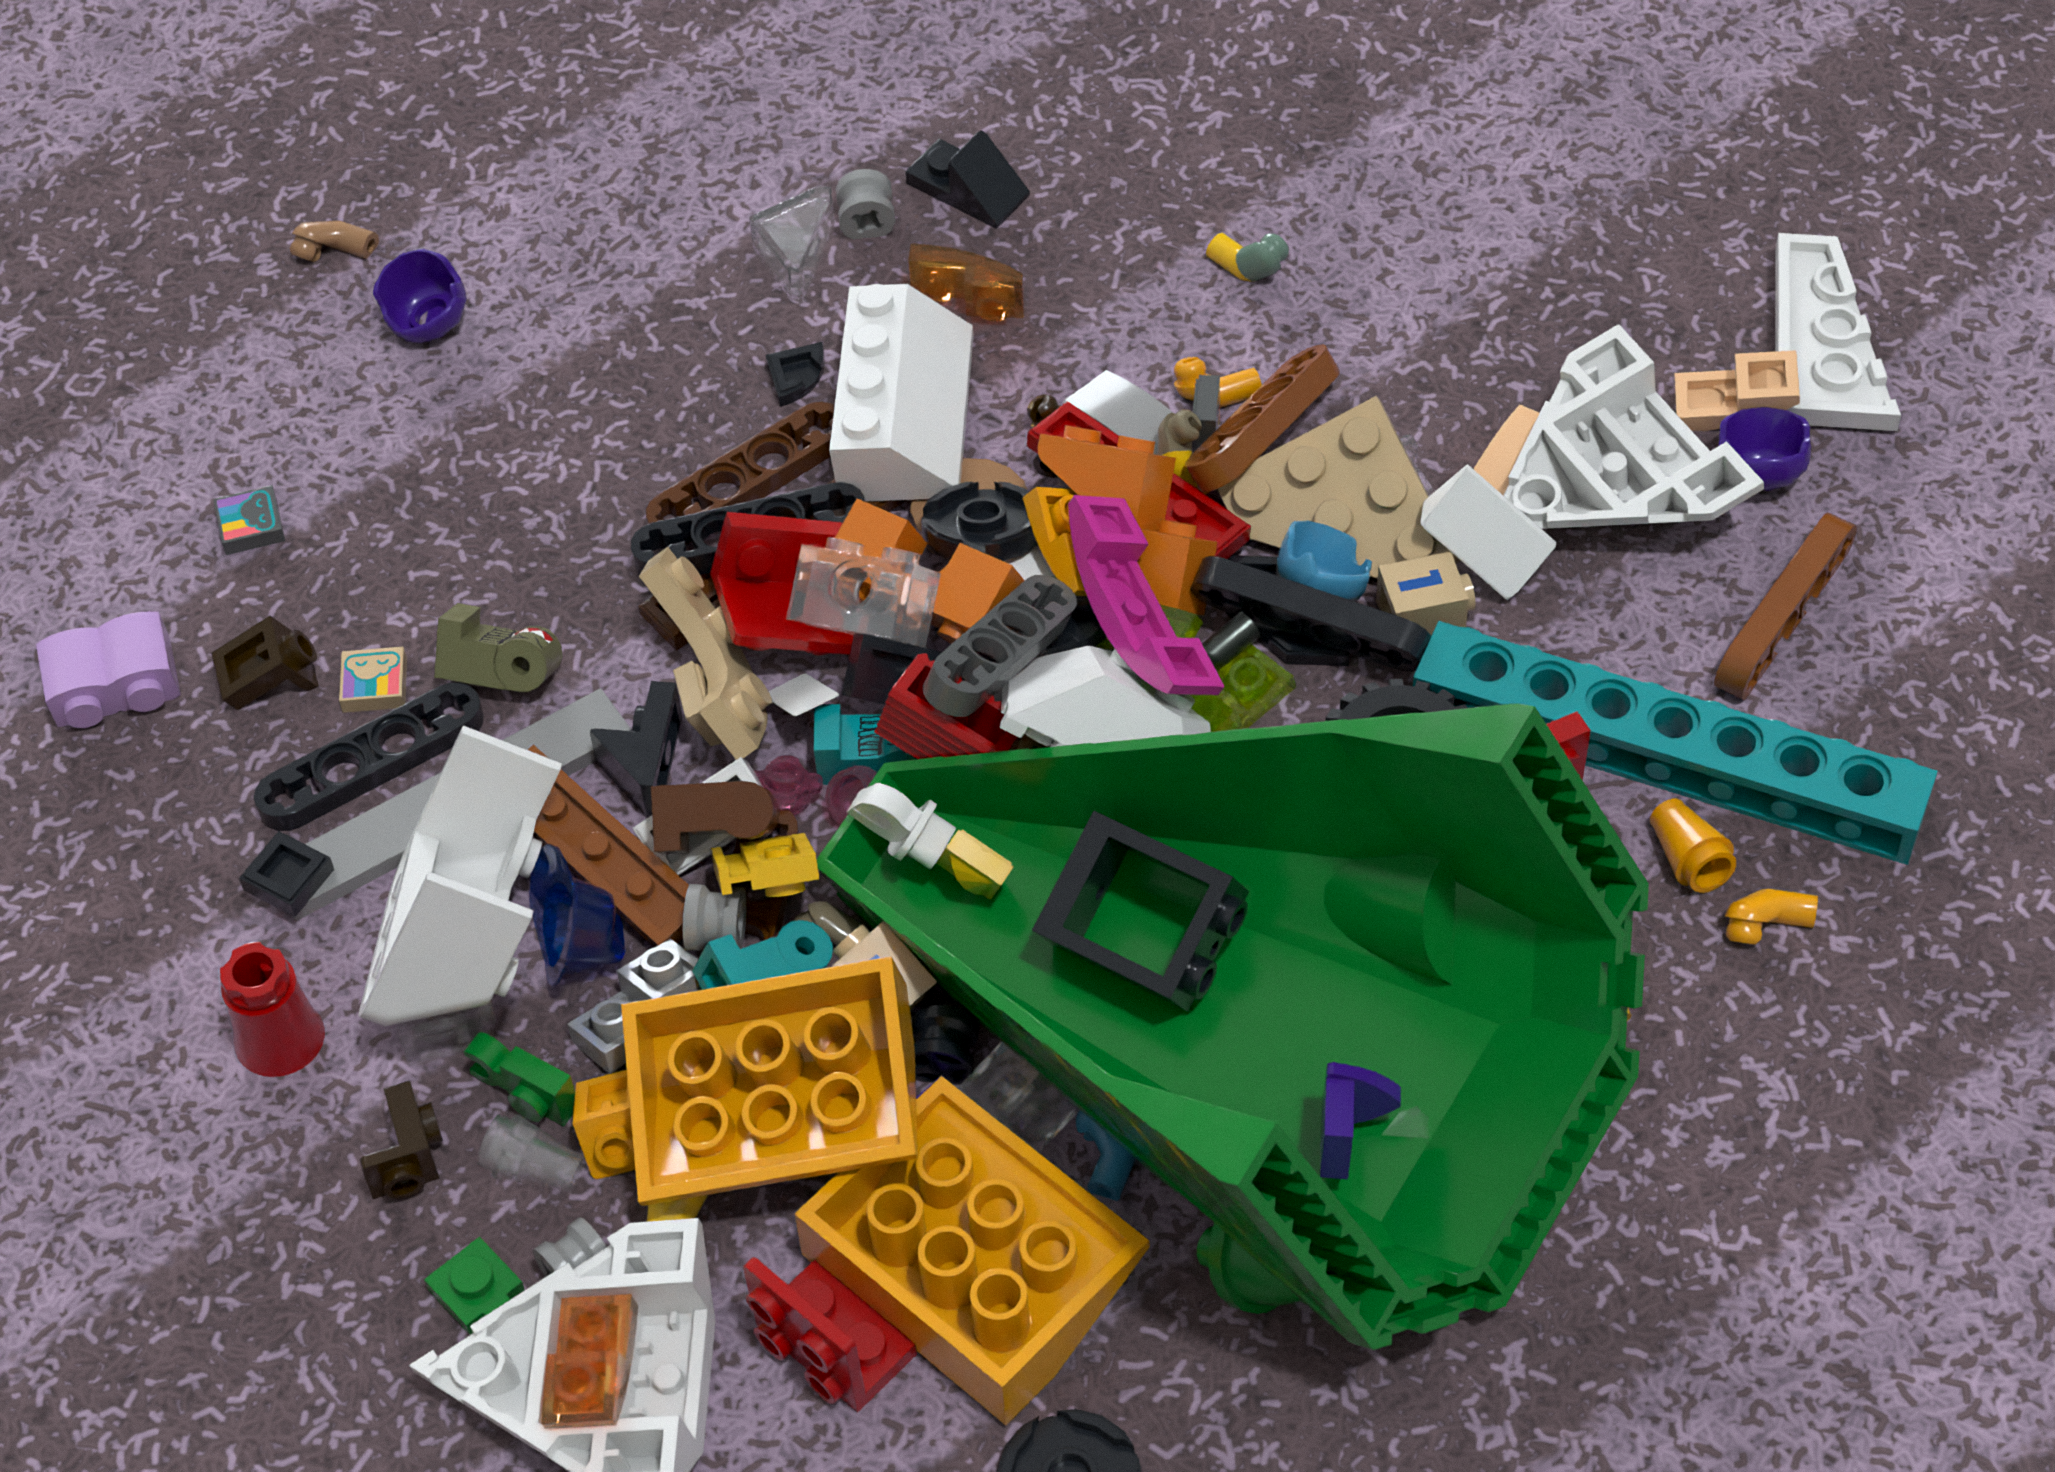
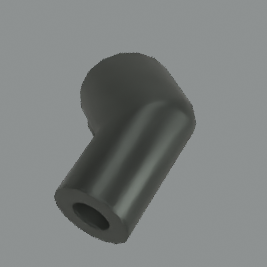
[1202,612,1260,671]

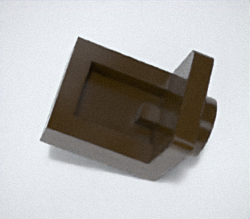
[360,1080,443,1200]

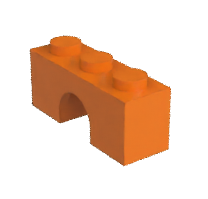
[821,499,1025,644]

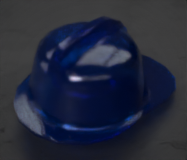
[529,844,626,987]

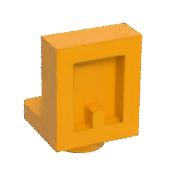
[572,1070,635,1179]

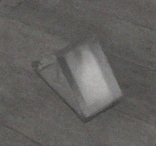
[749,185,835,305]

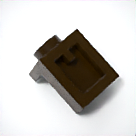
[211,616,319,710]

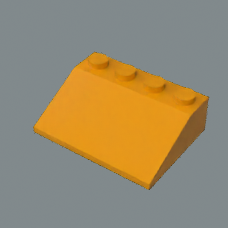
[621,956,918,1206]
[794,1076,1150,1425]

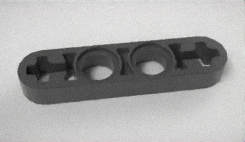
[923,575,1077,717]

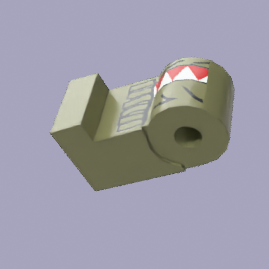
[434,603,563,692]

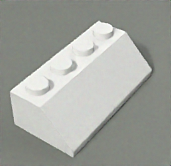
[829,284,974,501]

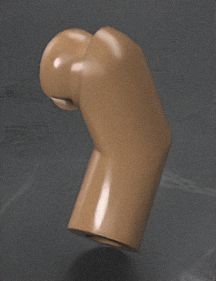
[290,220,379,262]

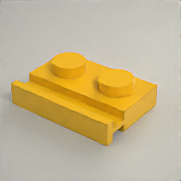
[711,833,819,897]

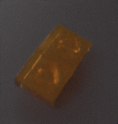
[908,243,1025,321]
[541,1294,638,1429]

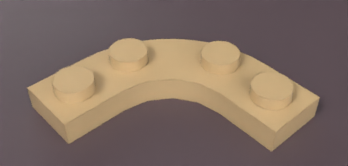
[639,547,772,760]

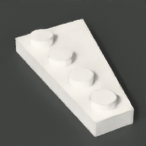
[1775,233,1901,431]

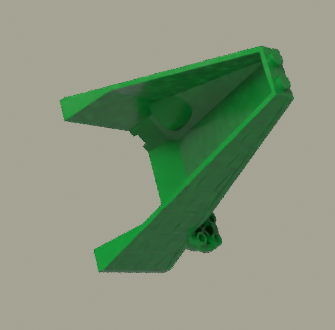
[817,703,1649,1350]

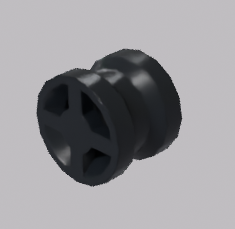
[912,1005,980,1085]

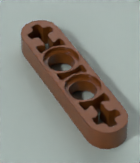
[1185,344,1340,492]
[1714,512,1857,700]

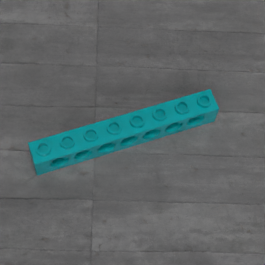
[1413,621,1938,865]

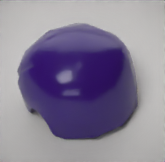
[373,248,467,343]
[1718,407,1811,491]

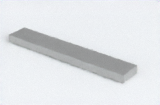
[292,688,632,921]

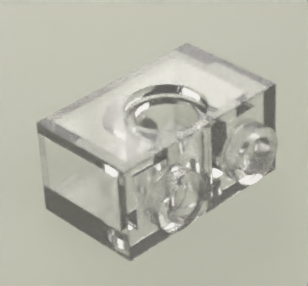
[786,537,941,648]

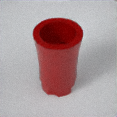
[220,942,325,1077]

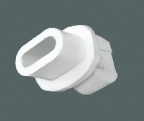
[847,783,956,870]

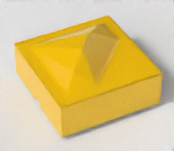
[936,829,1013,900]

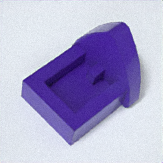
[1320,1062,1401,1179]

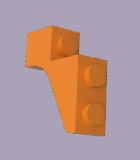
[1038,425,1217,615]

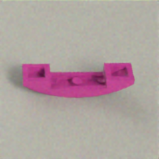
[1068,495,1225,695]

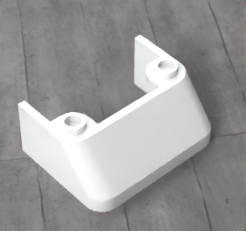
[359,726,562,1026]

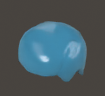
[1277,520,1372,602]

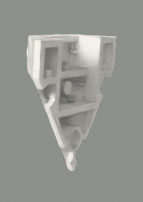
[1503,324,1764,529]
[1000,646,1211,747]
[409,1218,715,1472]

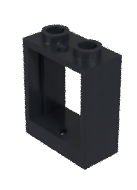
[1032,811,1249,1012]

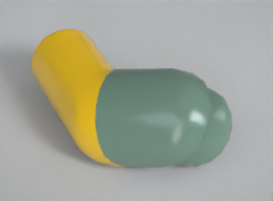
[1206,233,1289,281]

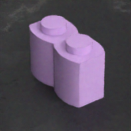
[36,611,181,728]

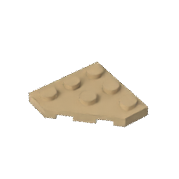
[1217,396,1461,579]

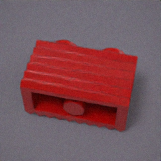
[874,653,1021,759]

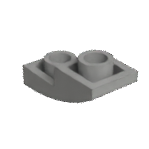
[1063,370,1173,454]
[567,939,702,1074]

